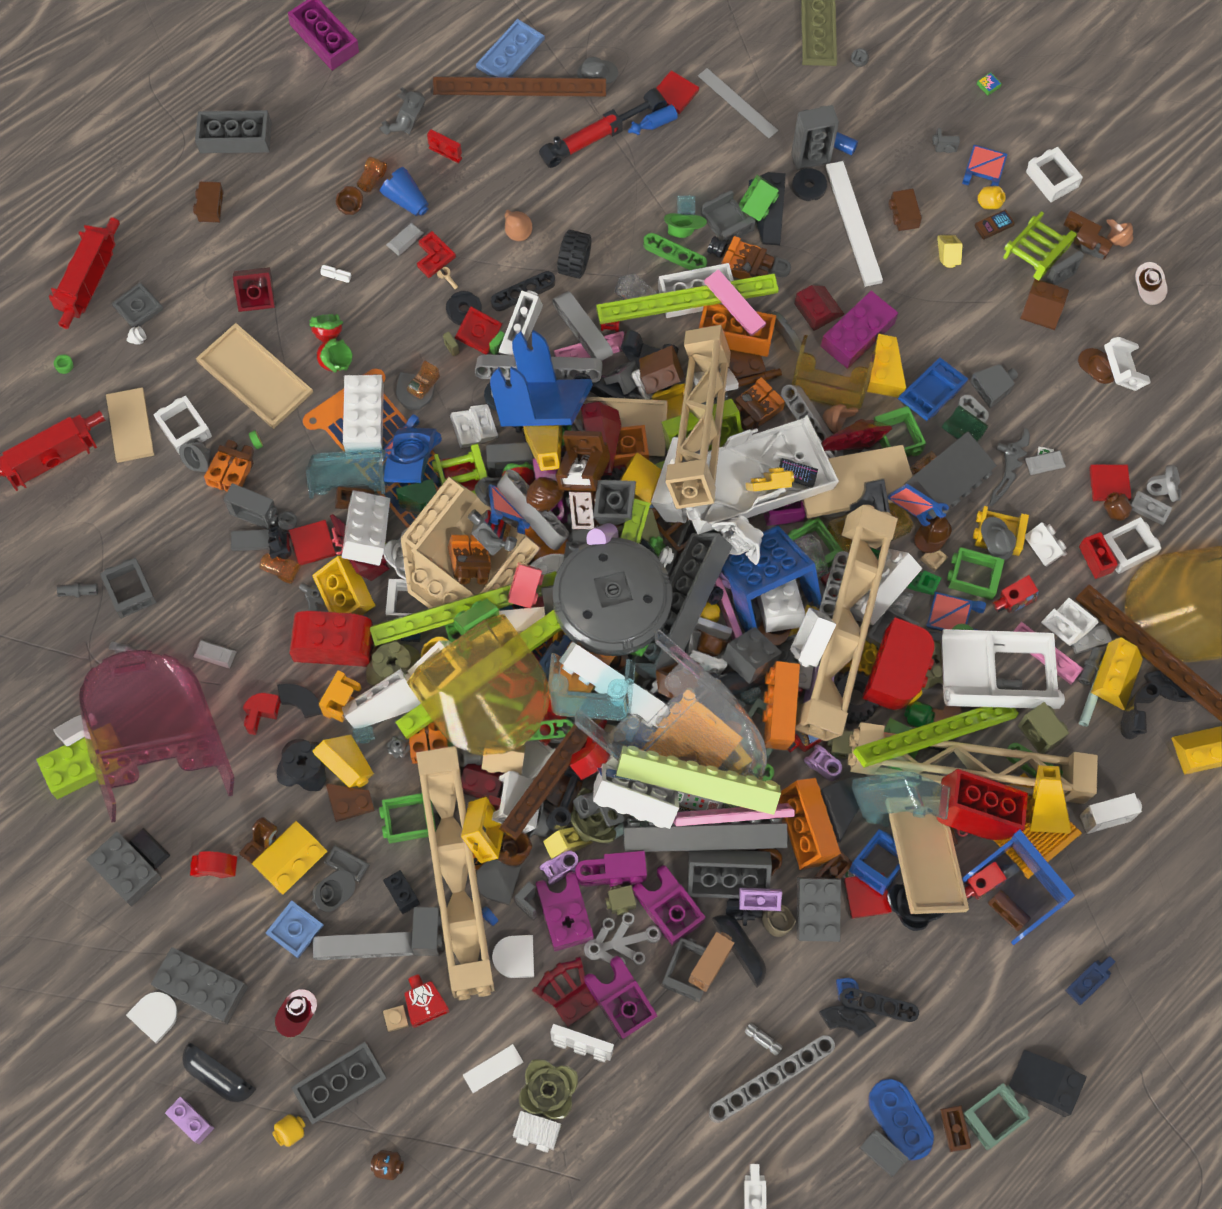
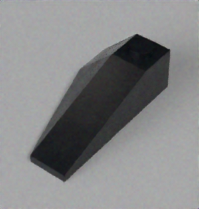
[748,172,786,246]

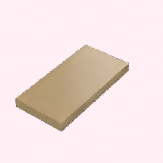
[106,387,154,463]

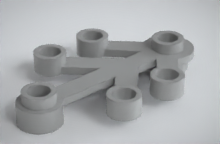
[584,912,661,965]

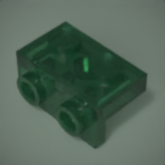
[942,406,989,442]

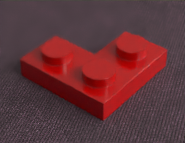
[417,231,456,278]

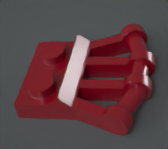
[532,957,599,1028]

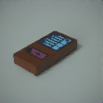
[975,209,1015,240]

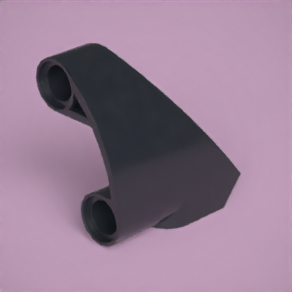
[621,330,679,391]
[1121,681,1161,739]
[820,774,873,842]

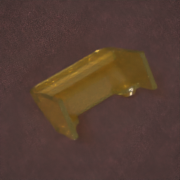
[791,335,876,410]

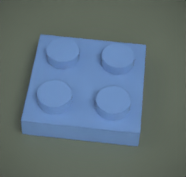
[266,900,324,958]

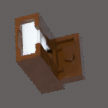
[556,431,610,491]

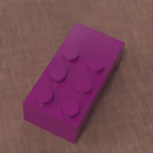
[288,0,359,71]
[820,291,898,369]

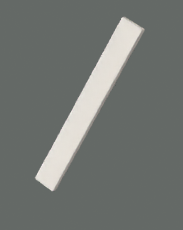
[826,161,883,287]

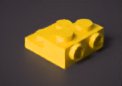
[745,467,794,491]

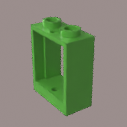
[874,406,926,457]
[787,517,843,575]
[947,547,1005,600]
[379,793,436,844]

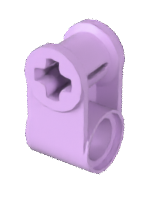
[804,744,842,781]
[539,851,579,885]

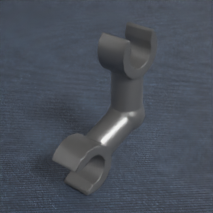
[108,642,150,662]

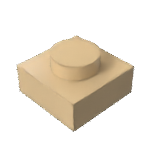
[383,1005,409,1032]

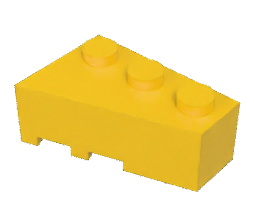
[867,334,906,398]

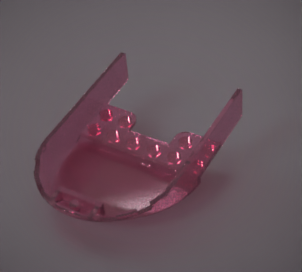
[79,650,235,823]

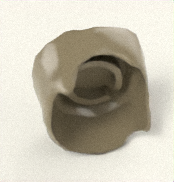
[762,904,796,937]

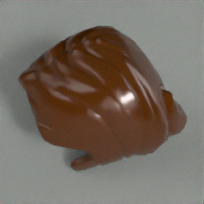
[526,477,565,512]
[498,832,532,866]

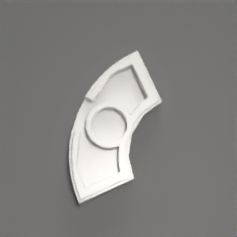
[529,554,564,574]

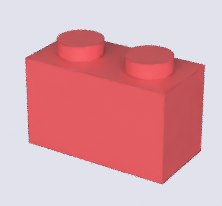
[507,562,544,609]

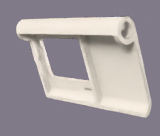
[941,629,1065,709]

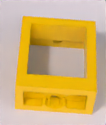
[461,797,504,863]

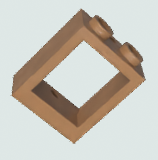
[688,932,734,992]

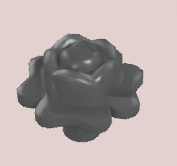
[387,735,410,759]

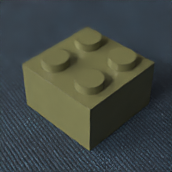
[1018,702,1069,754]

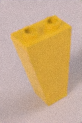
[523,425,563,471]
[1028,765,1071,834]

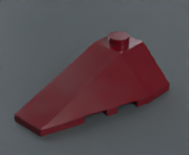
[581,401,622,476]
[821,419,892,451]
[330,514,390,581]

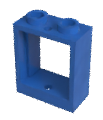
[849,829,901,895]

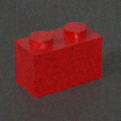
[1079,532,1118,579]

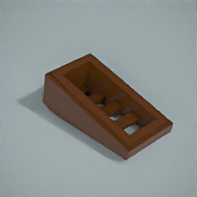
[335,486,375,509]

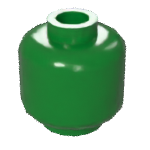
[904,701,935,728]

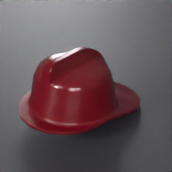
[275,989,317,1037]

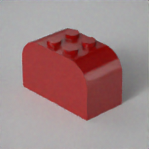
[290,611,374,667]
[862,617,934,710]
[937,769,1028,840]

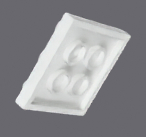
[551,1024,614,1062]

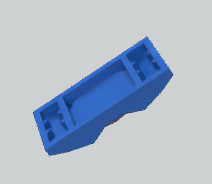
[898,358,968,421]
[384,428,437,483]

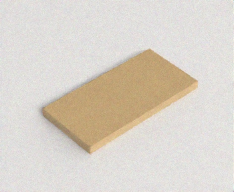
[196,323,313,429]
[561,397,667,457]
[802,445,913,518]
[886,797,969,914]

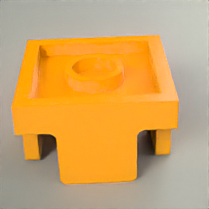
[319,670,362,722]

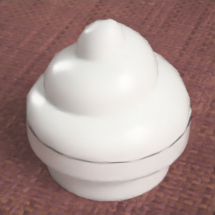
[127,326,146,345]

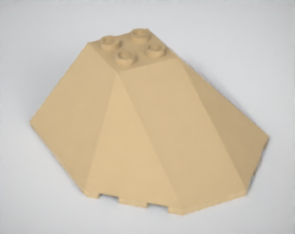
[401,477,541,608]

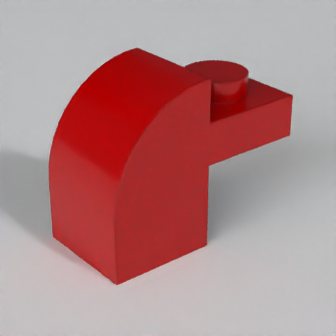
[243,693,281,735]
[570,733,610,780]
[190,851,238,878]

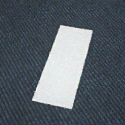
[463,1044,523,1093]

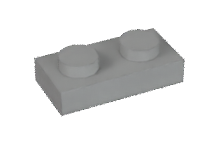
[1131,491,1172,526]
[1071,624,1112,654]

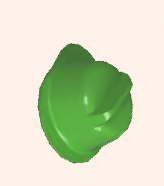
[664,213,707,238]

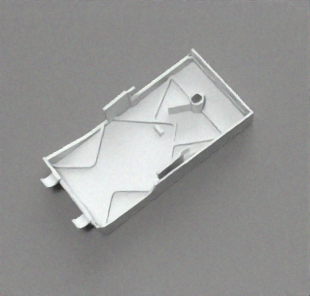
[669,415,839,534]

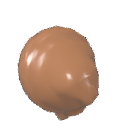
[504,209,532,241]
[1106,219,1134,247]
[823,404,859,434]

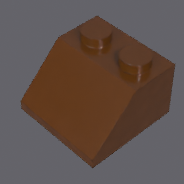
[1020,279,1069,330]
[639,345,686,395]

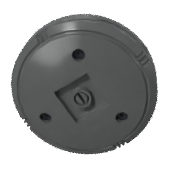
[553,538,672,656]

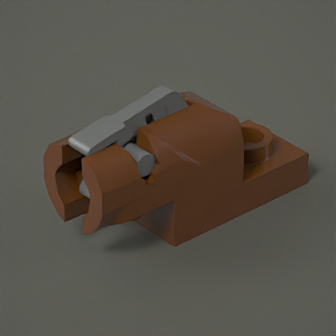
[1064,211,1114,260]

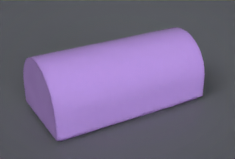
[587,523,618,545]
[739,888,782,911]

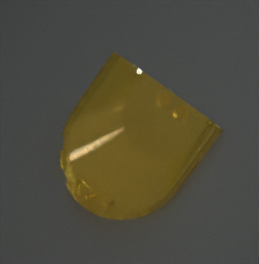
[1125,546,1222,662]
[407,614,549,756]

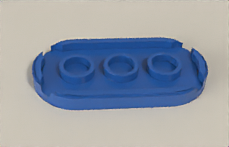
[869,1079,934,1160]

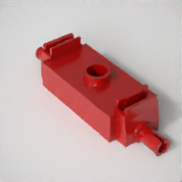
[49,217,120,329]
[0,410,106,491]

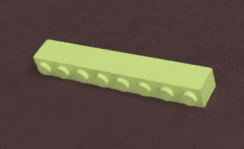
[616,746,781,815]

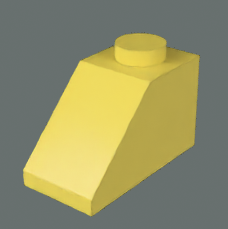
[938,235,962,268]
[543,827,593,859]

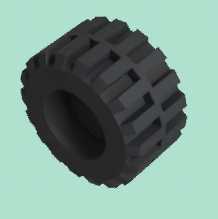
[557,229,592,279]
[834,671,878,724]

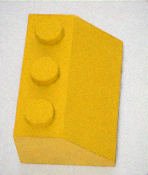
[312,556,375,615]
[1090,637,1143,710]
[1171,726,1222,775]
[251,821,327,895]

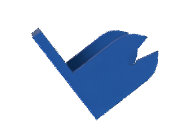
[490,330,593,426]
[721,525,822,633]
[962,830,1075,945]

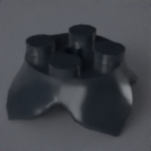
[277,739,326,791]
[887,883,945,931]

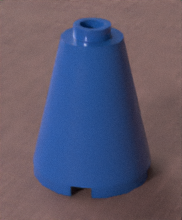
[380,167,429,216]

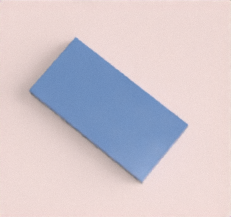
[476,19,545,77]

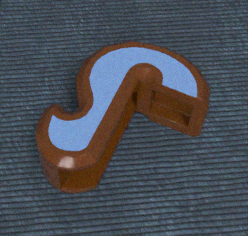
[239,817,278,863]

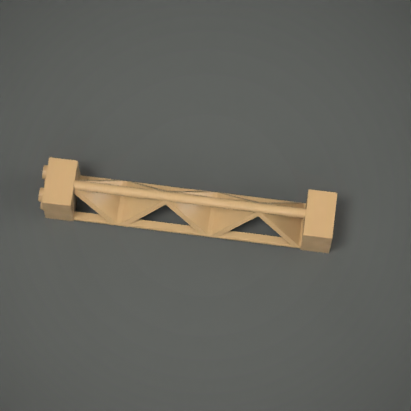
[665,325,731,509]
[795,505,898,741]
[848,722,1098,804]
[416,746,495,1000]

